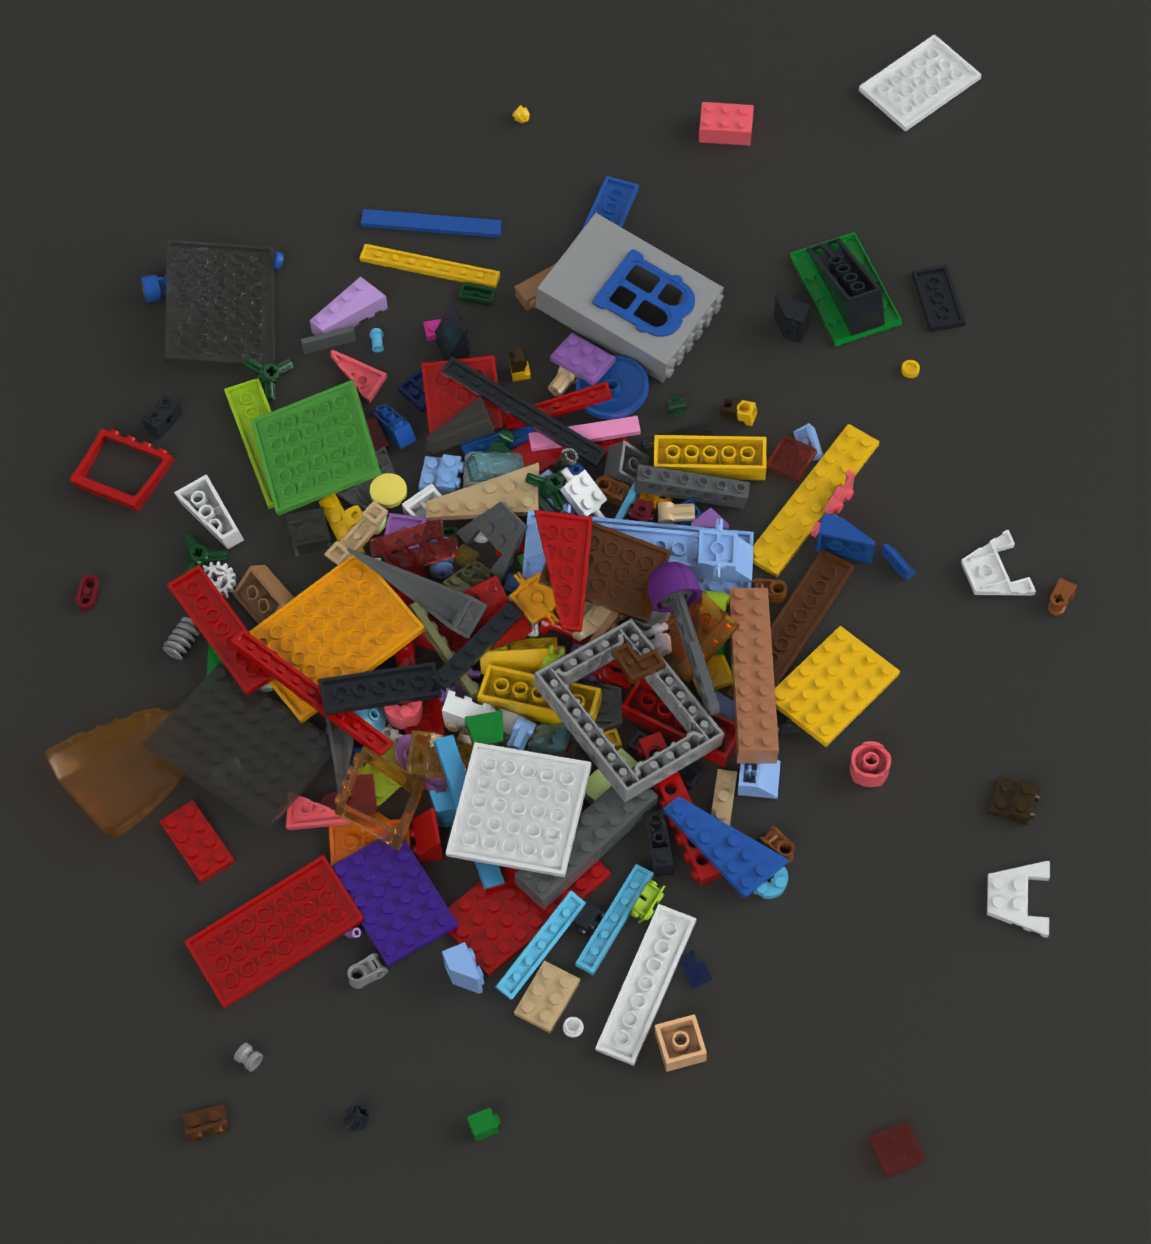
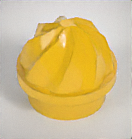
[512,105,530,123]

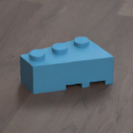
[429,787,457,828]

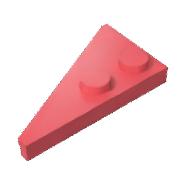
[330,350,387,404]
[810,470,855,538]
[286,792,354,830]

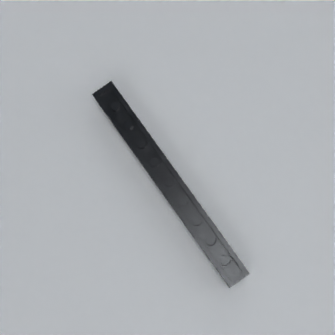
[441,356,607,468]

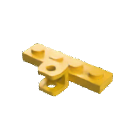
[319,494,366,554]

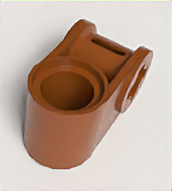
[595,476,631,507]
[751,578,787,604]
[1048,578,1078,616]
[757,826,795,864]

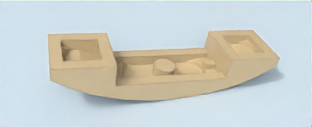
[324,501,388,565]

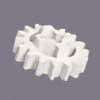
[203,561,237,598]

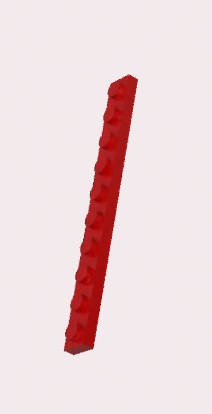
[230,629,394,758]

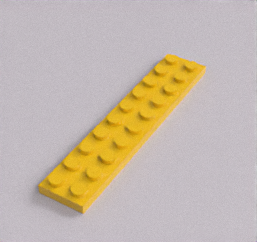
[753,424,880,578]

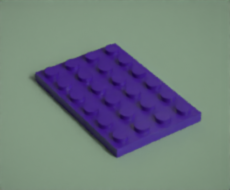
[331,828,459,967]

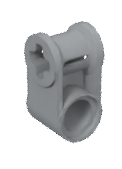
[348,953,388,989]

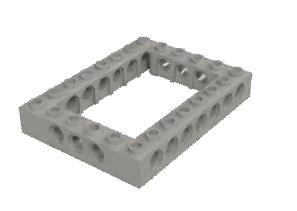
[533,619,724,802]

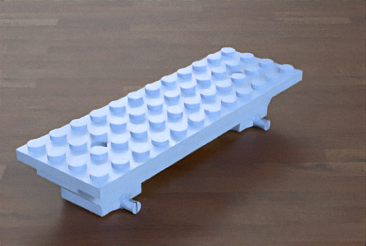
[522,504,754,598]

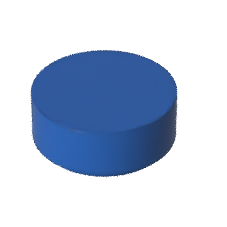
[272,251,283,270]

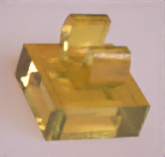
[452,544,479,567]

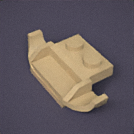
[572,601,612,642]

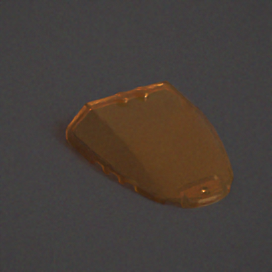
[45,707,201,838]

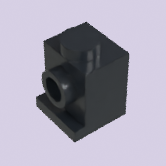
[574,902,604,937]

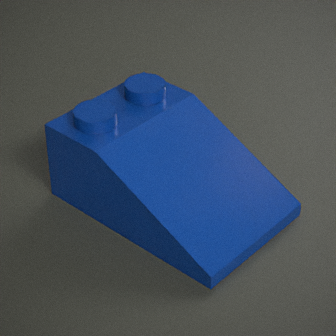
[816,514,875,564]

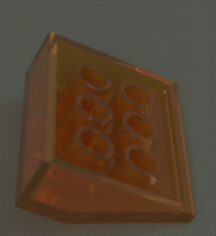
[650,589,740,684]

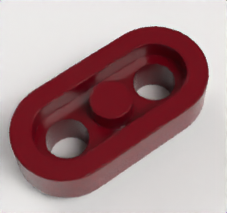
[75,574,100,611]

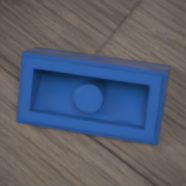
[882,543,916,580]

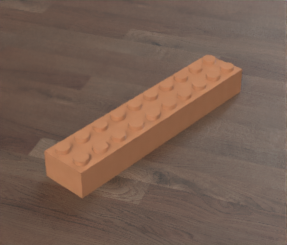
[728,588,779,764]

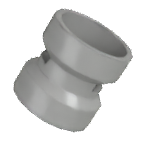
[234,1043,263,1072]

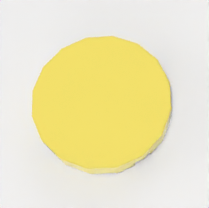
[370,473,407,508]

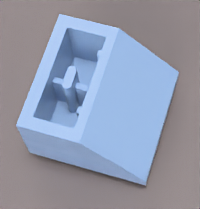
[738,760,781,799]
[442,942,485,994]

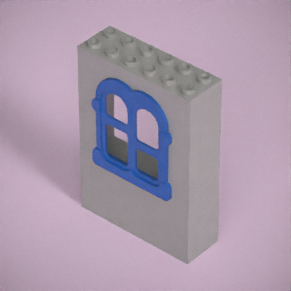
[535,213,724,383]

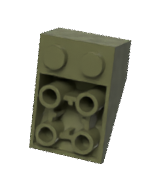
[442,560,503,592]

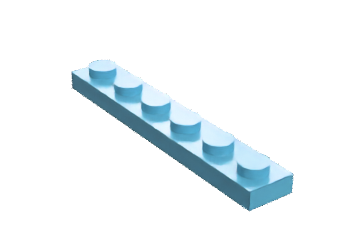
[575,864,654,975]
[495,891,586,1000]

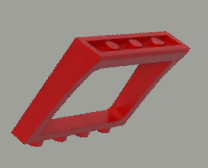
[69,429,175,512]

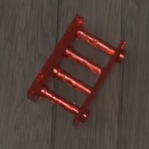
[370,518,459,571]

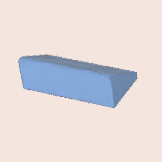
[793,423,823,463]

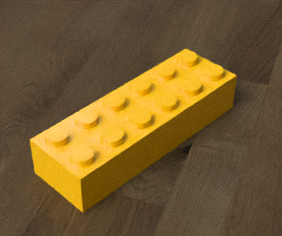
[654,435,766,480]
[477,664,602,728]

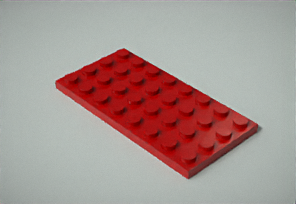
[184,855,365,1009]
[448,860,612,977]

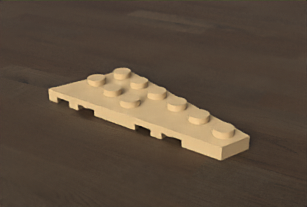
[426,463,540,521]

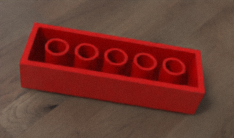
[621,678,736,768]

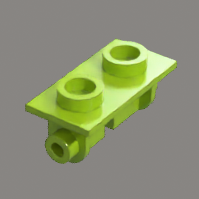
[631,880,665,923]

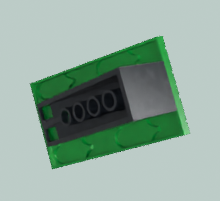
[790,232,902,347]

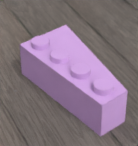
[310,277,388,335]

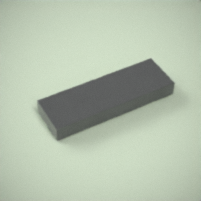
[301,326,356,354]

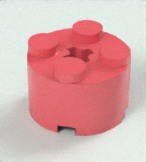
[383,701,424,729]
[850,741,891,787]

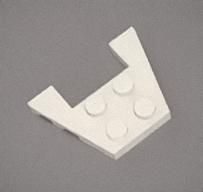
[961,530,1036,596]
[987,861,1050,938]

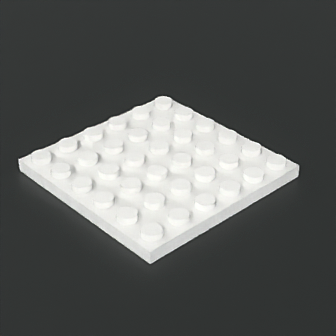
[445,742,592,877]

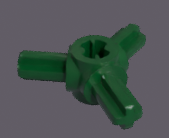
[244,357,293,401]
[525,468,567,512]
[181,534,228,575]

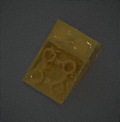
[407,731,472,779]

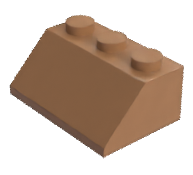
[232,565,294,625]

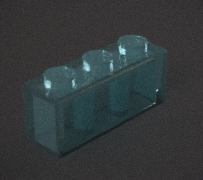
[465,451,524,482]

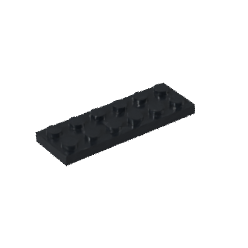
[318,662,442,715]

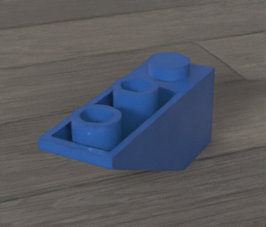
[371,403,416,449]

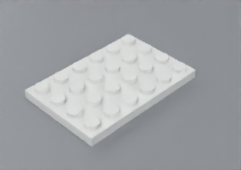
[859,34,981,132]

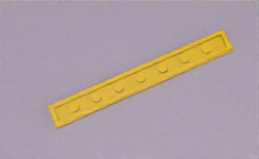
[359,244,500,289]

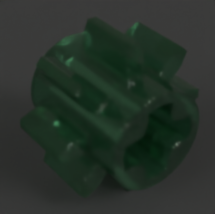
[666,394,687,417]

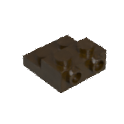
[988,776,1041,825]

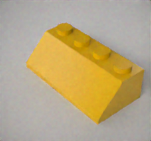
[480,637,558,674]

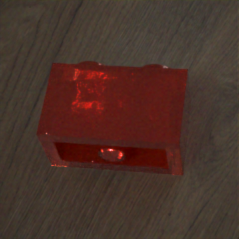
[346,773,378,816]

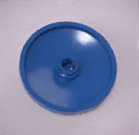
[576,355,649,420]

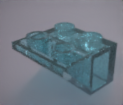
[528,724,572,757]

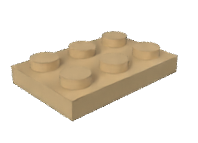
[514,961,580,1034]

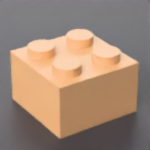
[655,1014,707,1072]

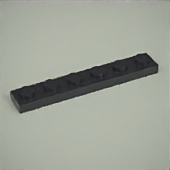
[431,602,523,692]

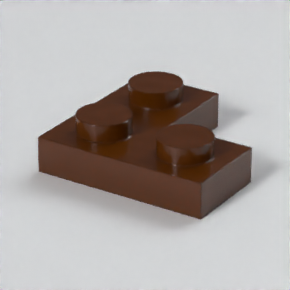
[611,642,666,684]

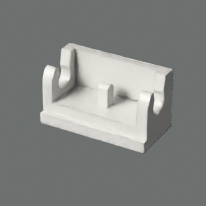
[402,483,442,520]

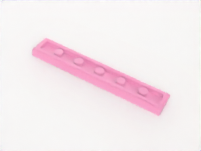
[529,416,641,452]

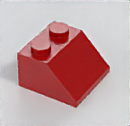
[410,807,443,864]

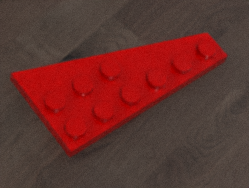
[534,510,593,632]

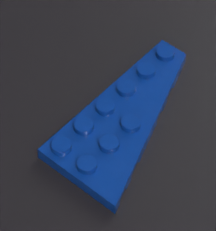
[663,796,790,899]

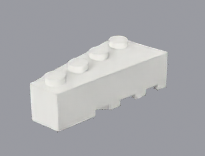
[174,474,244,549]
[442,690,525,741]

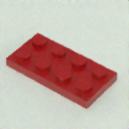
[159,800,235,884]

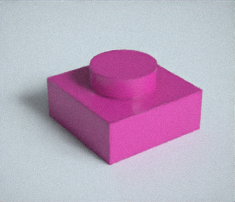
[423,319,441,341]

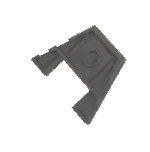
[335,446,396,511]
[456,502,528,582]
[564,678,623,745]

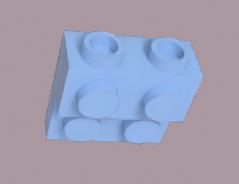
[419,454,464,494]

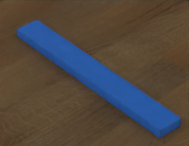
[361,209,502,238]

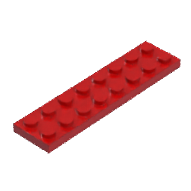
[167,565,274,696]

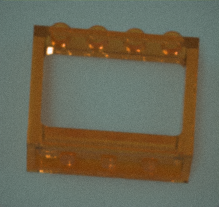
[334,746,426,851]

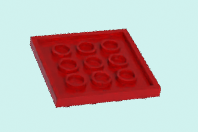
[421,355,503,437]

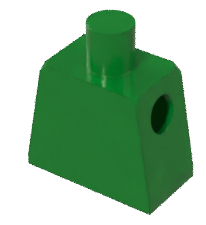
[464,710,503,747]

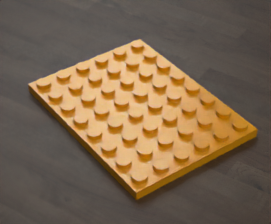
[249,550,426,724]

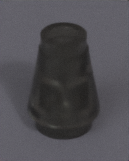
[554,448,578,470]

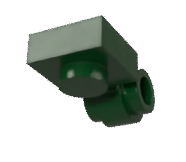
[485,429,515,466]

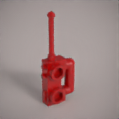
[592,660,631,689]

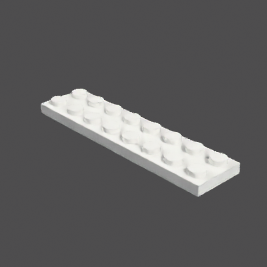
[595,904,696,1066]

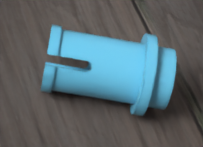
[369,328,384,352]

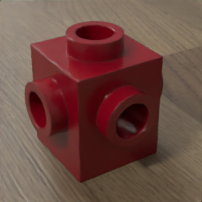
[627,498,655,522]

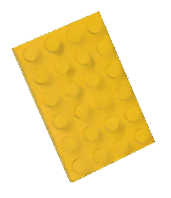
[775,626,900,747]

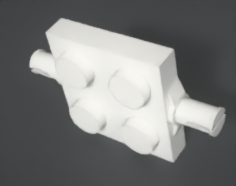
[560,467,608,518]

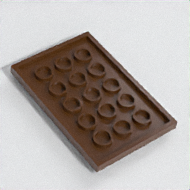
[538,511,672,624]

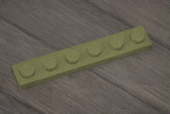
[410,601,479,702]

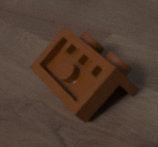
[182,1104,229,1142]

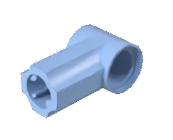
[506,716,536,750]

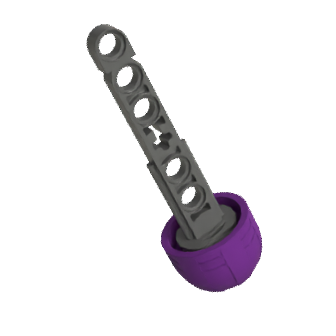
[648,561,720,716]

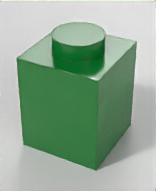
[467,1108,501,1142]

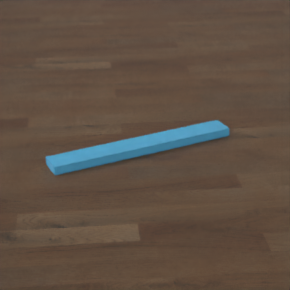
[433,735,505,890]

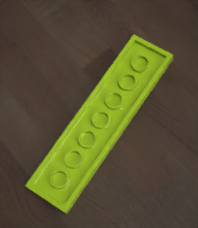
[224,378,274,509]

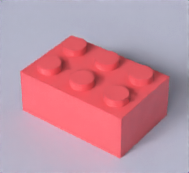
[699,102,754,146]

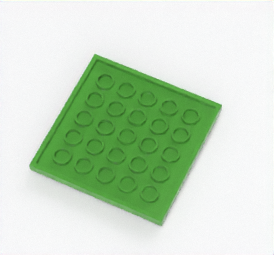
[251,380,382,516]

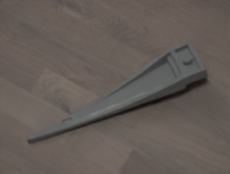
[347,548,488,639]
[326,718,355,804]

